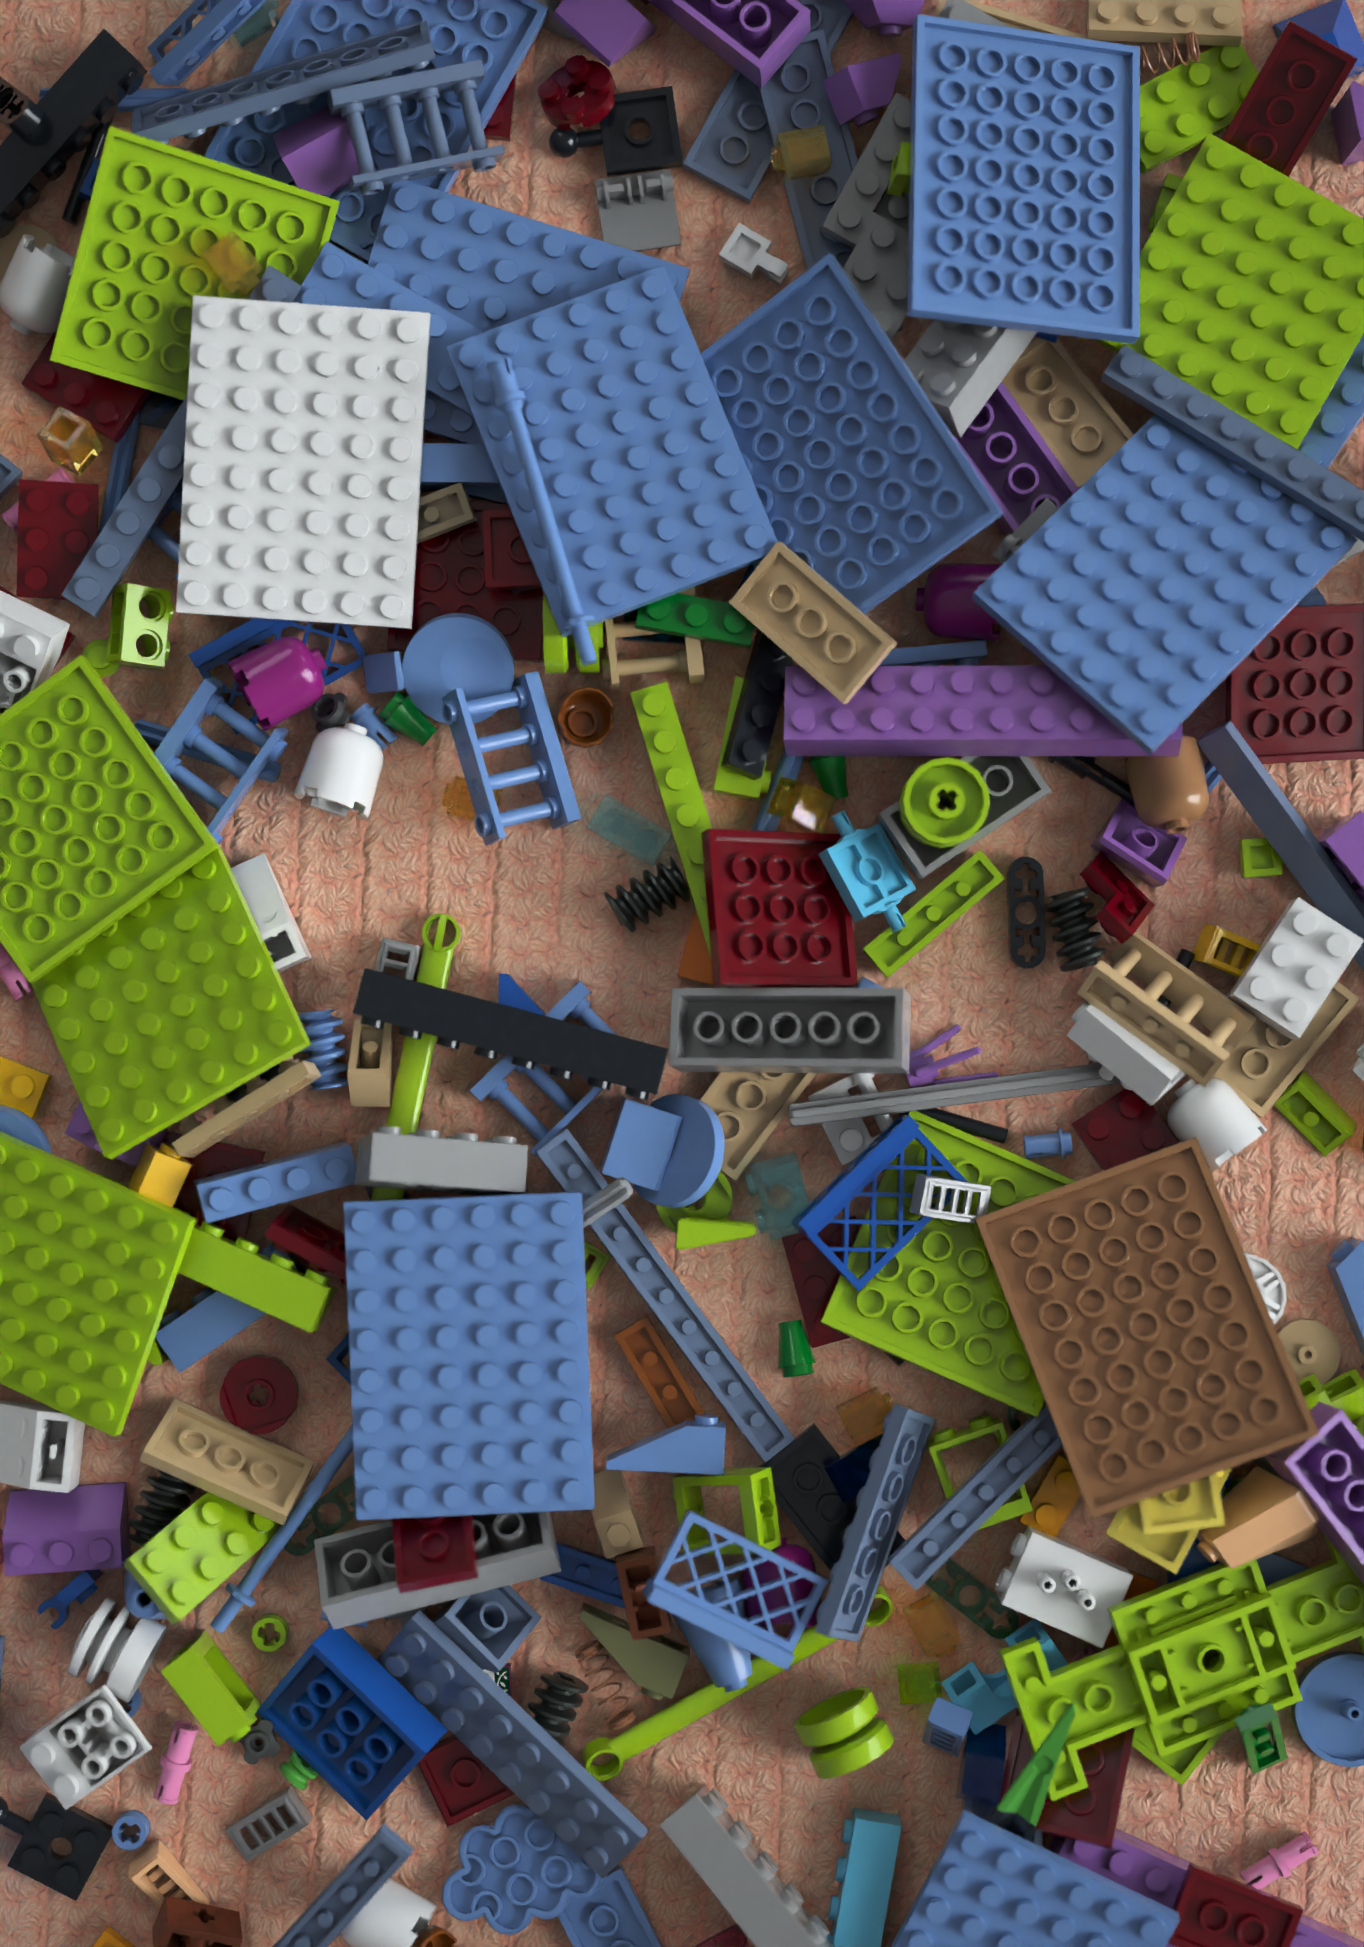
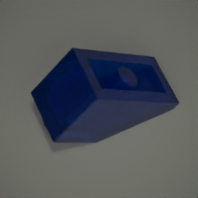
[955,1724,1006,1806]

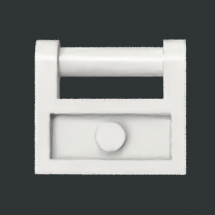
[807,1073,893,1166]

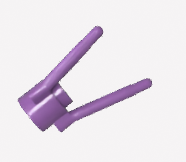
[906,1025,999,1088]

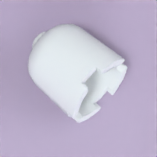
[0,234,75,336]
[294,723,384,820]
[1167,1078,1267,1172]
[340,1878,437,1947]

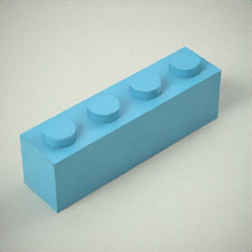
[826,1807,902,1947]

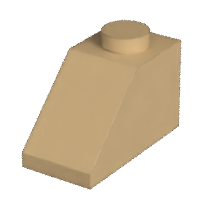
[347,1019,393,1107]
[591,1469,644,1559]

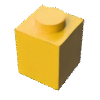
[128,1142,192,1208]

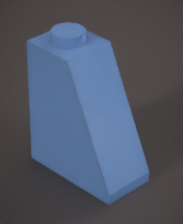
[1326,1238,1364,1355]

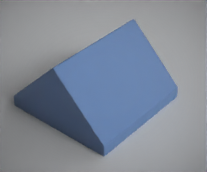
[599,1096,683,1191]

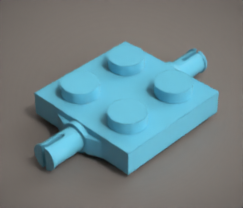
[818,810,917,933]

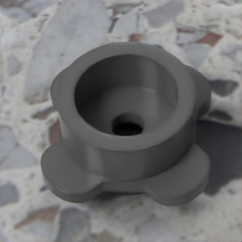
[311,693,350,733]
[238,1719,281,1764]

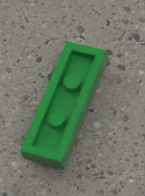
[635,593,754,648]
[1234,1702,1288,1774]

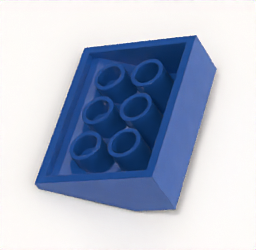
[256,1626,448,1821]

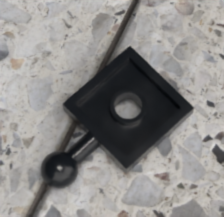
[549,86,683,177]
[0,1792,113,1901]

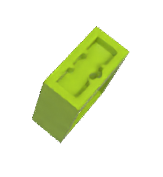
[927,1414,1033,1530]
[672,1467,781,1554]
[160,1630,261,1747]

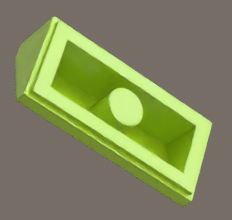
[1274,1070,1356,1157]

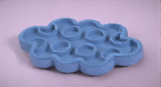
[442,1804,604,1935]

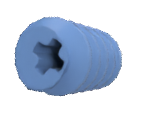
[297,1009,348,1091]

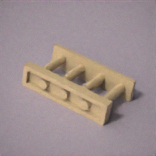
[601,586,704,692]
[1077,931,1257,1087]
[172,1056,321,1158]

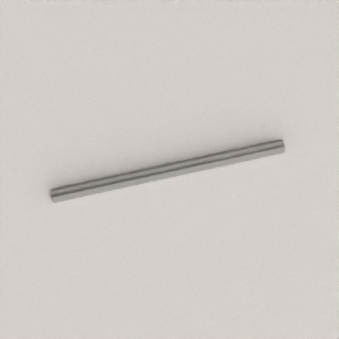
[788,1063,1121,1127]

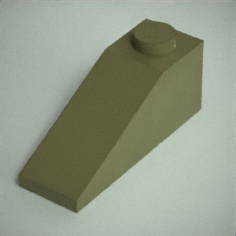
[579,1603,690,1700]

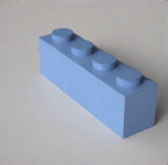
[194,1141,356,1223]
[155,1244,307,1373]

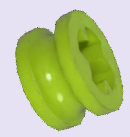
[252,1613,289,1652]

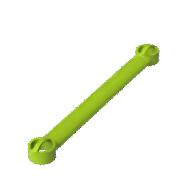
[371,914,461,1200]
[582,1585,893,1781]

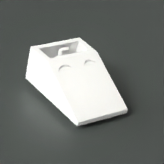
[0,591,70,714]
[231,853,312,973]
[0,1400,85,1493]
[19,1685,152,1810]

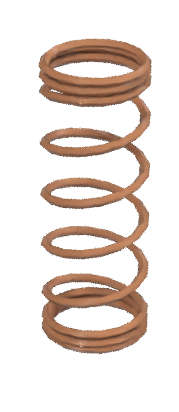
[1140,31,1200,78]
[574,1639,636,1731]

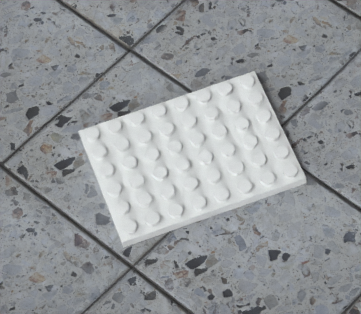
[176,296,431,629]

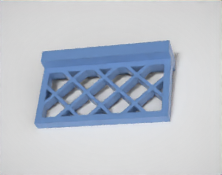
[642,1509,829,1670]

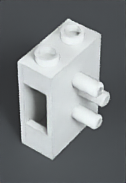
[1067,1001,1186,1106]
[995,1525,1133,1648]

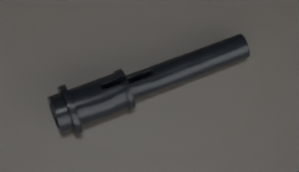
[1048,756,1134,805]

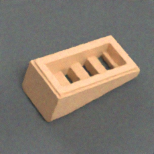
[128,1839,209,1909]

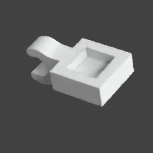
[719,223,788,285]

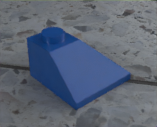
[1272,0,1364,78]

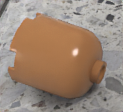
[1123,736,1209,834]

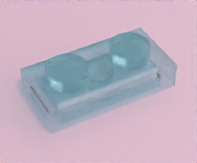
[587,794,672,867]

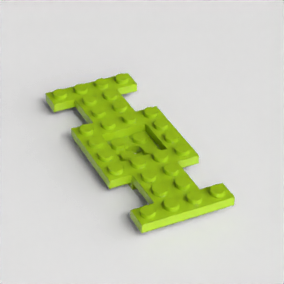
[998,1534,1364,1801]

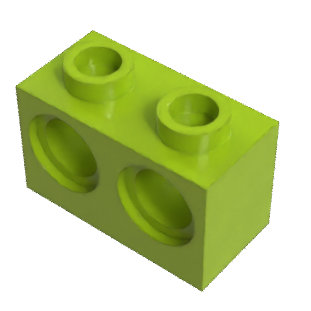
[106,583,174,670]

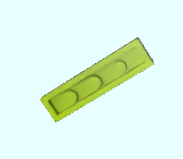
[862,850,1005,978]

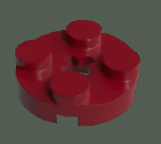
[538,55,617,130]
[220,1355,299,1434]

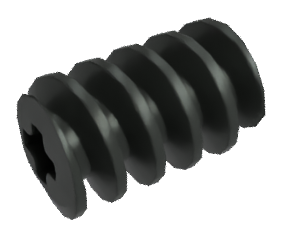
[604,856,690,932]
[1044,887,1106,972]
[128,1468,197,1546]
[528,1671,589,1747]

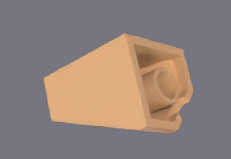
[1196,1466,1320,1569]

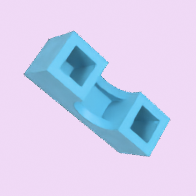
[941,1619,1068,1735]

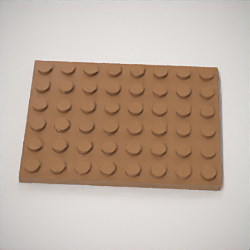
[975,1137,1320,1519]

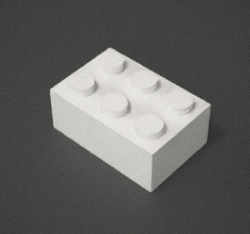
[1227,897,1364,1040]

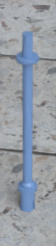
[486,357,597,665]
[210,1424,354,1633]

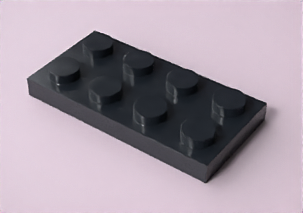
[758,1423,906,1571]

